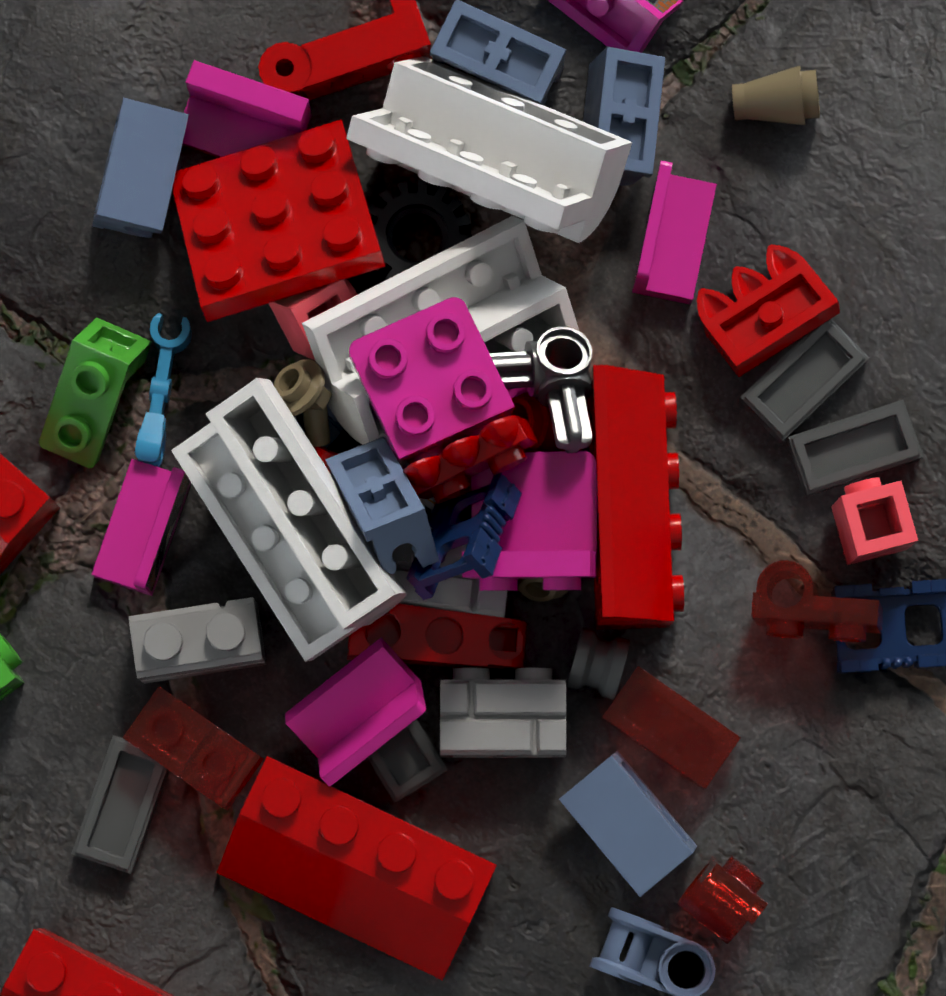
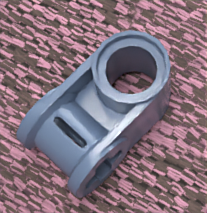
[589,907,716,996]

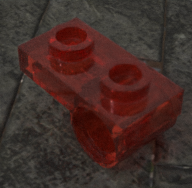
[751,560,883,642]
[123,686,264,811]
[677,855,768,944]

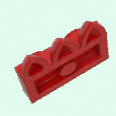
[697,244,840,377]
[403,415,538,504]

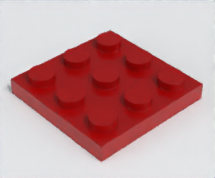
[172,119,386,322]

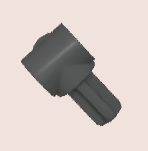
[489,326,593,453]

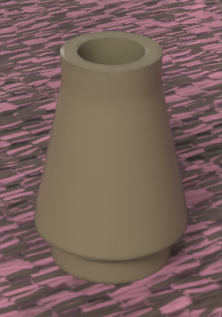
[732,65,820,125]

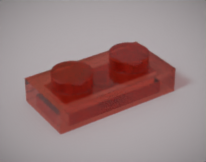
[601,666,741,790]

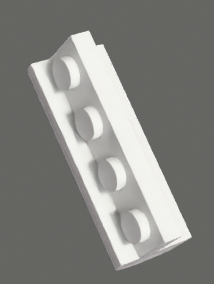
[346,56,632,243]
[302,216,580,445]
[171,378,407,662]

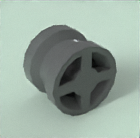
[566,627,630,700]

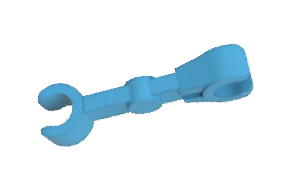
[135,313,192,467]

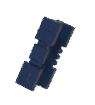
[406,473,522,600]
[831,579,946,673]

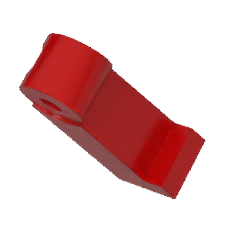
[258,0,433,100]
[347,604,527,671]

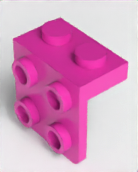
[349,297,515,469]
[462,451,599,591]

